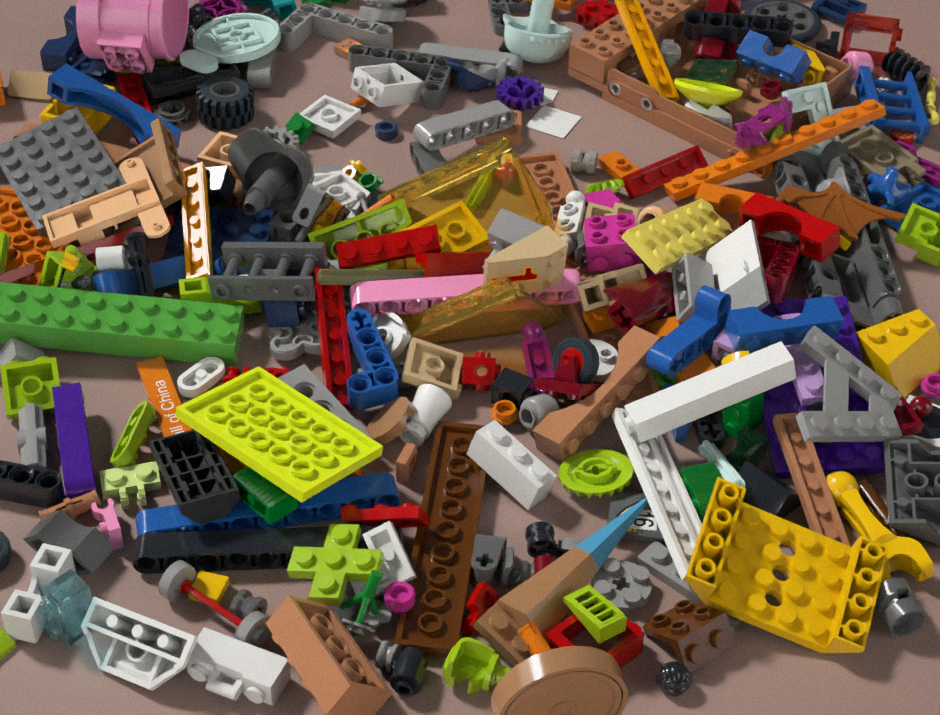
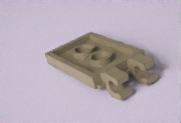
[838,125,926,186]

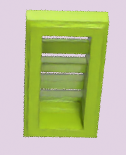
[563,585,627,644]

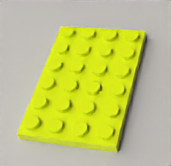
[175,366,383,503]

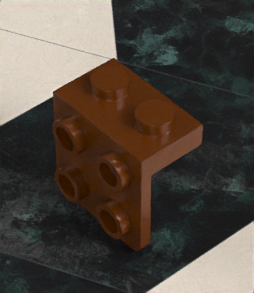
[643,599,735,673]

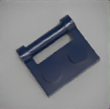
[811,0,867,28]

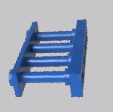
[854,66,930,144]

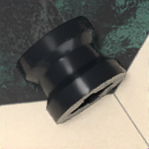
[189,4,213,31]
[525,521,557,558]

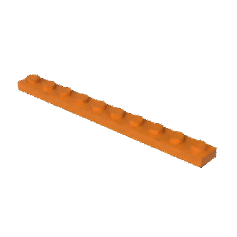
[663,99,886,202]

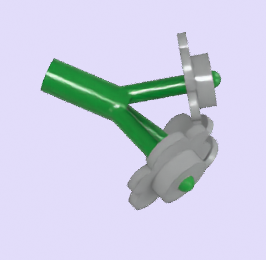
[329,570,392,636]

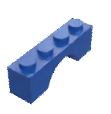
[725,296,844,352]

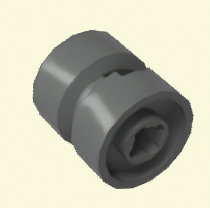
[875,577,928,637]

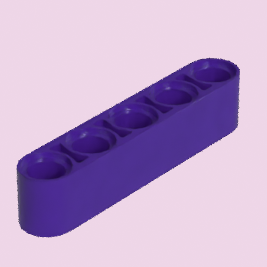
[52,382,97,499]

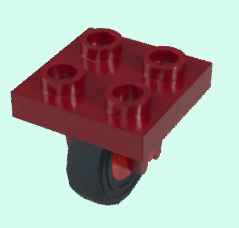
[534,337,603,400]

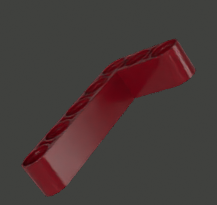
[729,231,801,303]

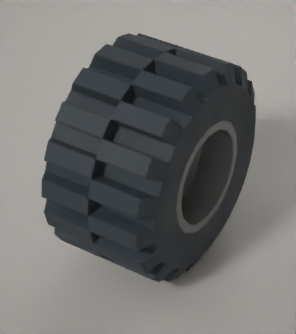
[196,76,254,130]

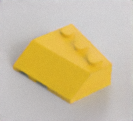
[856,309,940,398]

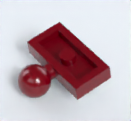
[893,387,932,437]

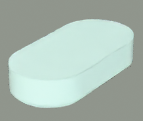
[179,50,218,74]

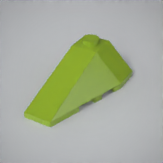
[308,199,412,269]

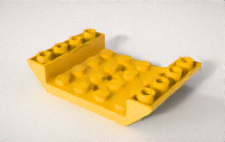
[684,477,889,653]

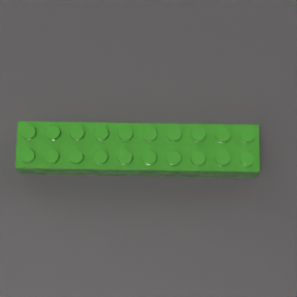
[0,282,244,367]

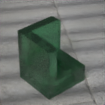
[725,425,769,472]

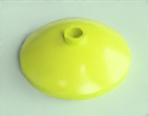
[674,78,743,109]

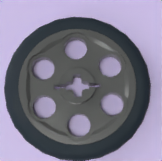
[744,0,822,44]

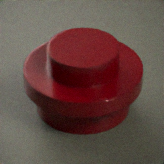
[760,80,783,100]

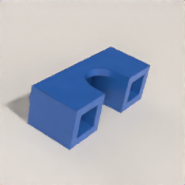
[736,30,812,84]

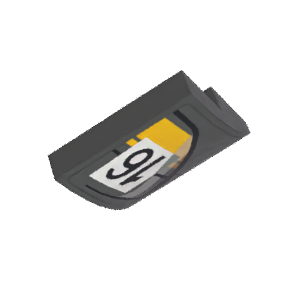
[607,491,665,545]

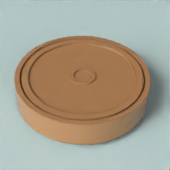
[491,646,628,715]

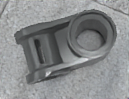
[471,534,507,589]

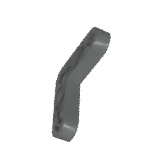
[488,0,532,36]

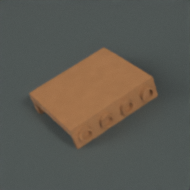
[103,118,188,236]

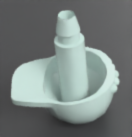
[503,0,573,63]

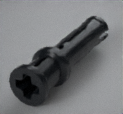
[124,232,156,297]

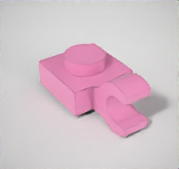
[91,498,124,550]

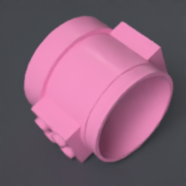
[76,0,189,74]

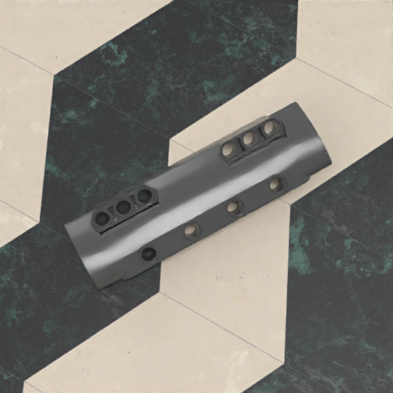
[773,141,904,332]

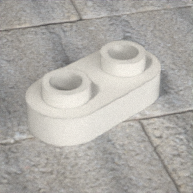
[177,357,225,398]

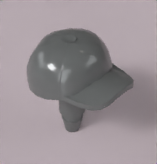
[228,127,314,215]

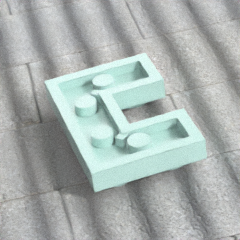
[782,82,840,156]

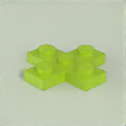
[287,524,384,606]

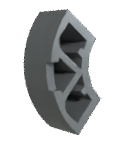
[23,510,114,575]

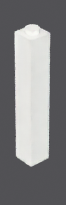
[623,341,796,443]

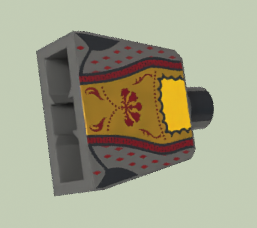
[292,183,350,242]

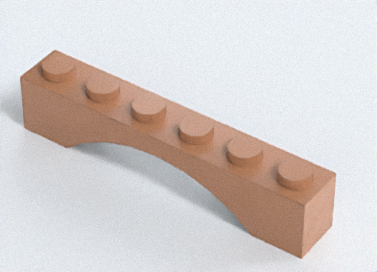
[533,326,661,462]

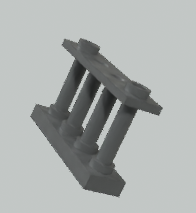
[208,242,328,301]

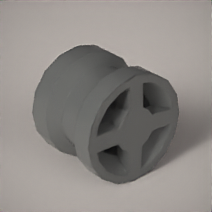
[229,589,268,620]

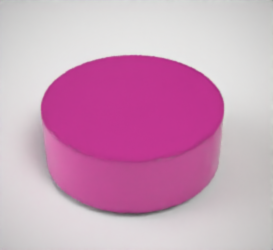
[384,582,415,613]

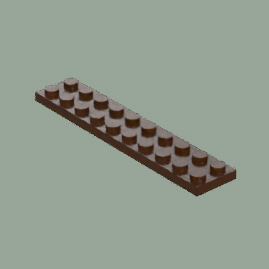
[394,421,487,657]

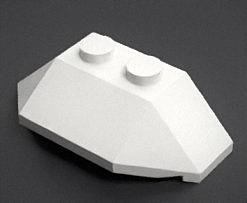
[81,597,198,691]

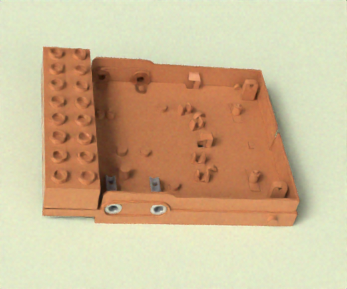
[568,0,853,159]

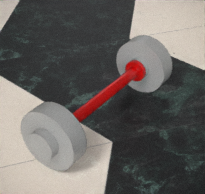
[158,560,270,648]

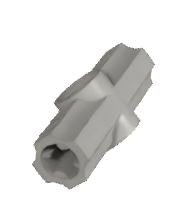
[16,403,49,469]

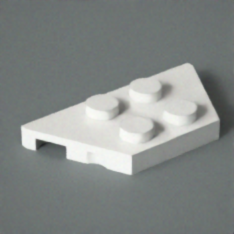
[313,170,370,220]

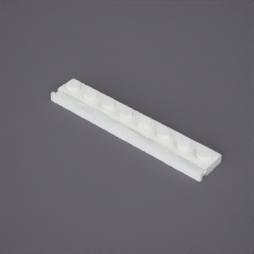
[612,408,702,581]

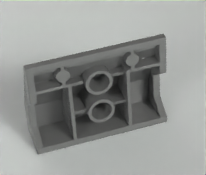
[883,439,940,545]

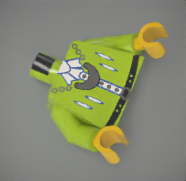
[39,245,100,291]

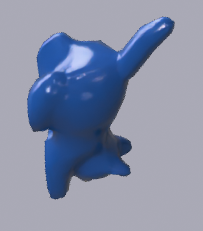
[866,166,913,206]

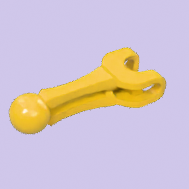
[826,471,933,584]

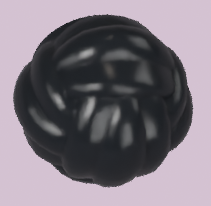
[656,661,692,696]

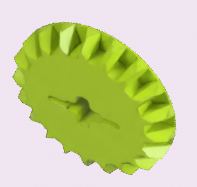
[558,449,633,499]

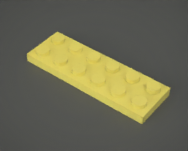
[621,198,733,275]

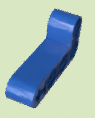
[91,255,186,296]
[646,285,731,377]
[347,308,398,410]

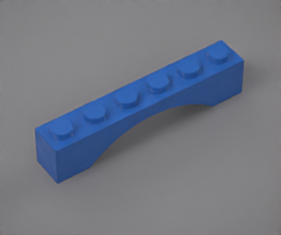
[47,63,181,149]

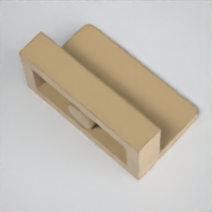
[8,69,53,101]

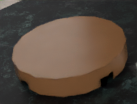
[366,397,415,444]

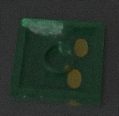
[684,59,739,86]

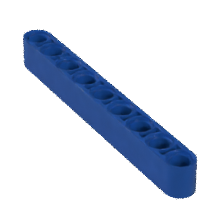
[135,472,400,537]

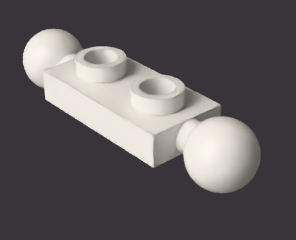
[554,190,587,255]

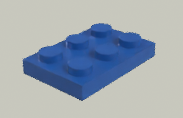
[881,181,940,230]

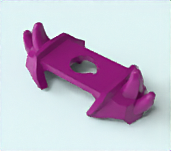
[734,96,793,150]

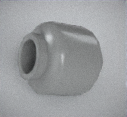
[519,393,560,432]

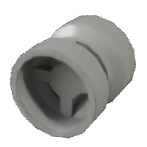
[571,148,598,175]

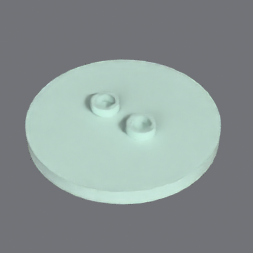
[192,13,281,64]

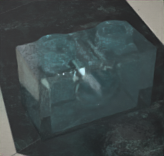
[39,569,92,647]

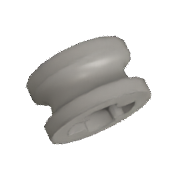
[375,640,401,673]

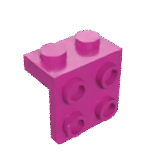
[584,213,639,272]

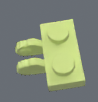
[99,461,162,510]

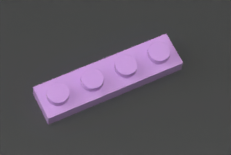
[774,313,824,406]

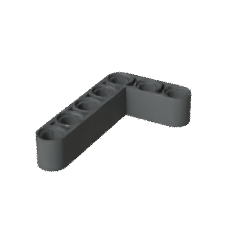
[348,44,453,110]

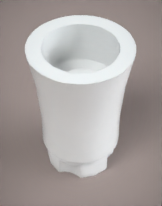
[399,384,452,447]

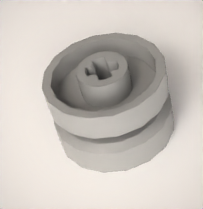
[359,0,406,23]

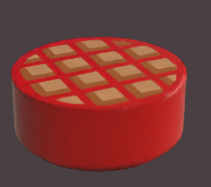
[890,129,914,145]

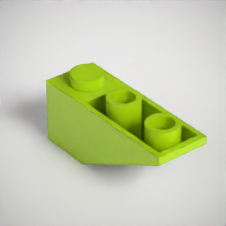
[179,277,262,314]

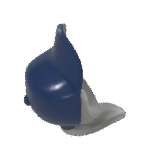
[445,57,510,93]

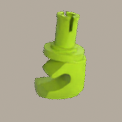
[443,637,511,694]

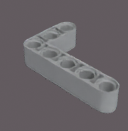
[278,3,393,52]

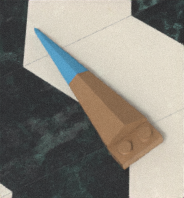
[473,498,648,667]

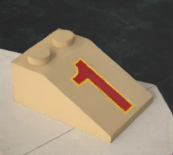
[481,225,568,298]

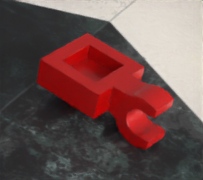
[461,581,502,637]

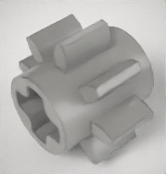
[657,39,681,67]

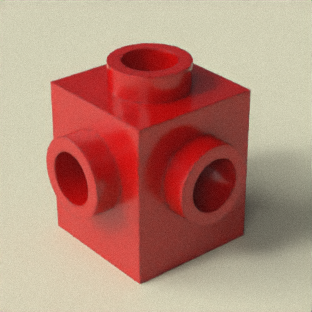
[462,352,501,391]

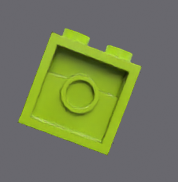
[895,203,940,267]
[0,356,61,420]

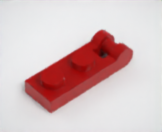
[341,503,429,528]

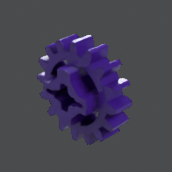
[496,75,544,112]

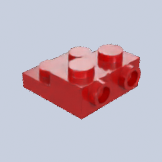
[575,0,619,30]

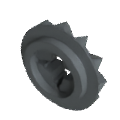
[154,100,191,125]

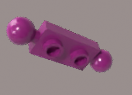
[521,320,556,399]

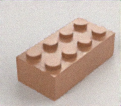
[265,595,392,715]

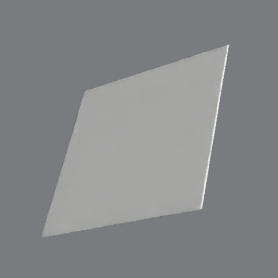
[525,105,581,138]

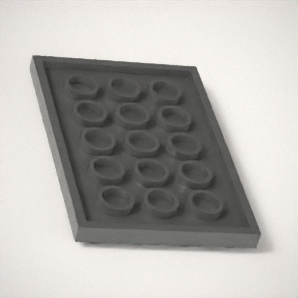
[0,107,127,237]

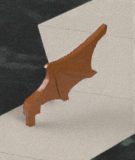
[775,182,906,242]

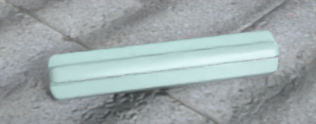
[698,440,745,488]

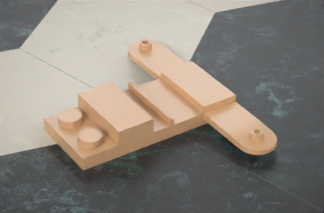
[42,157,171,248]

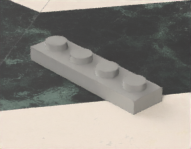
[636,540,742,629]

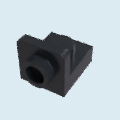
[815,31,840,58]

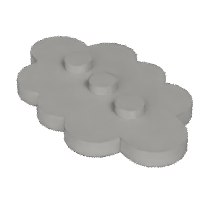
[269,285,352,361]

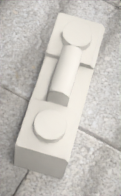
[186,627,291,705]

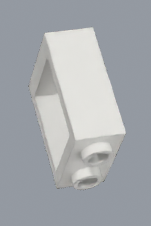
[350,63,424,107]

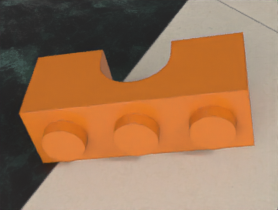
[694,182,773,217]

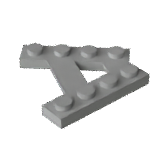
[796,325,902,442]

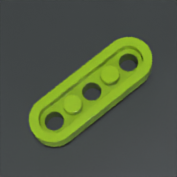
[110,400,156,468]

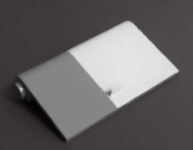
[699,220,770,349]

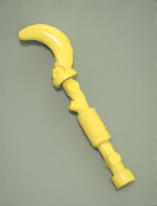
[924,77,940,126]

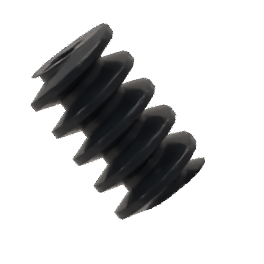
[881,48,931,91]

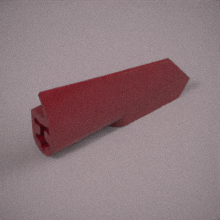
[692,0,741,68]
[603,272,676,334]

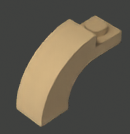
[576,263,647,311]

